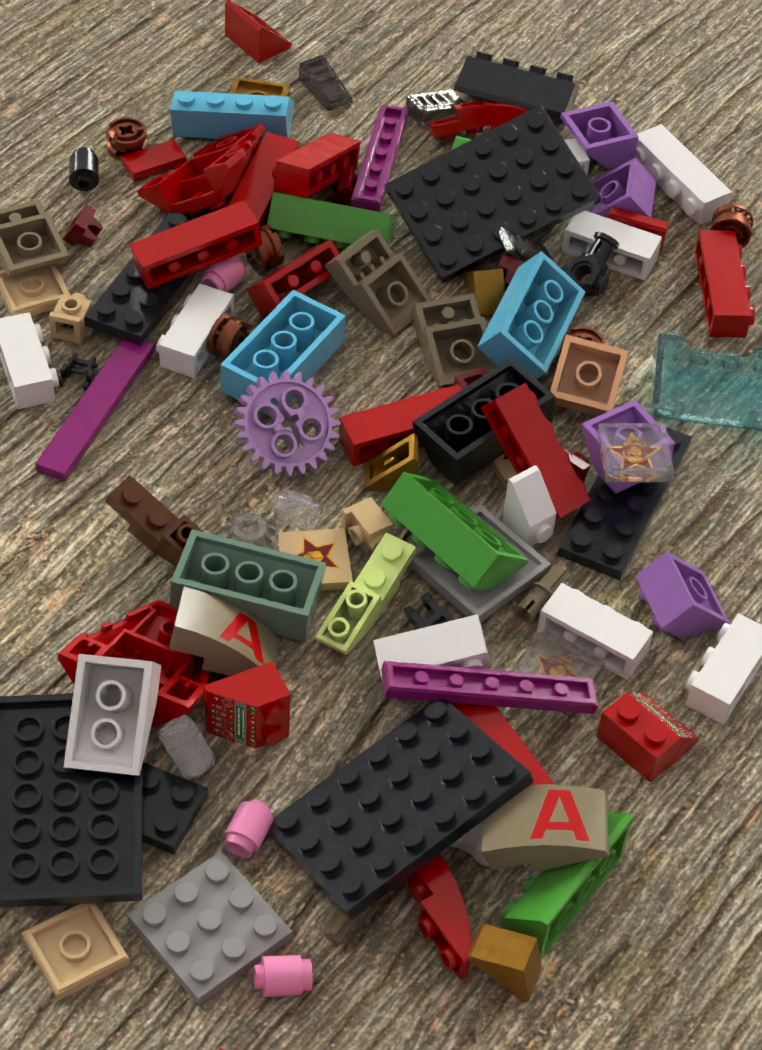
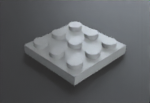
[409,504,551,623]
[127,851,293,1006]

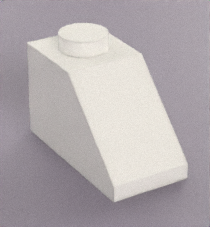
[502,465,557,546]

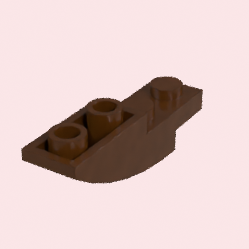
[105,475,203,567]

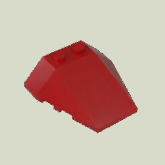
[137,123,266,217]
[58,600,210,728]

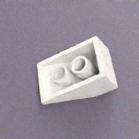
[64,654,161,776]

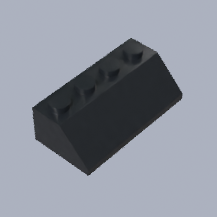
[454,51,580,118]
[412,358,555,486]

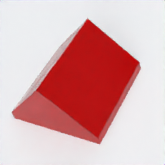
[225,0,292,63]

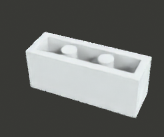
[562,211,662,281]
[156,283,234,378]
[0,312,59,409]
[537,583,653,680]
[685,613,762,725]
[373,614,491,682]

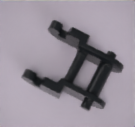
[58,353,99,391]

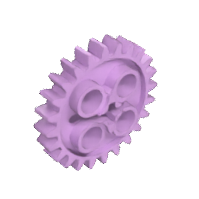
[233,370,341,478]

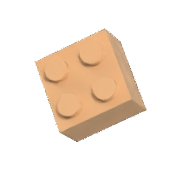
[550,334,629,416]

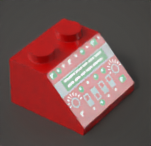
[204,661,291,749]
[596,692,699,782]

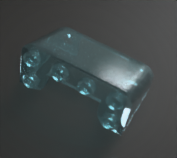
[650,332,762,431]

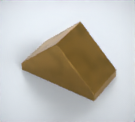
[463,269,505,319]
[364,433,419,492]
[466,924,542,1003]

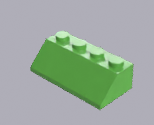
[267,192,398,250]
[381,472,529,591]
[500,812,633,960]

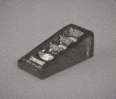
[299,55,352,111]
[406,90,465,128]
[498,227,554,262]

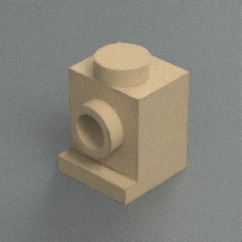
[49,293,92,344]
[341,497,393,556]

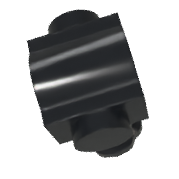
[564,232,619,297]

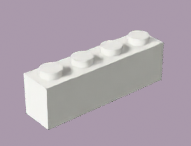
[634,124,732,225]

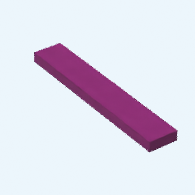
[351,105,409,212]
[35,339,155,482]
[381,661,598,714]

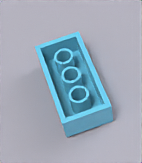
[477,251,585,379]
[220,290,346,417]

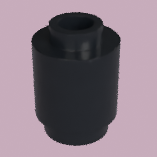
[69,147,99,191]

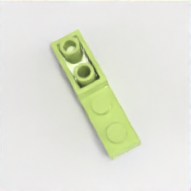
[315,533,416,655]

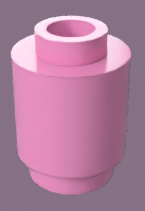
[201,256,246,292]
[223,800,274,859]
[253,955,313,997]

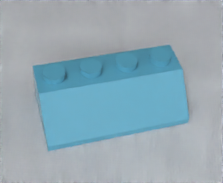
[170,91,295,141]

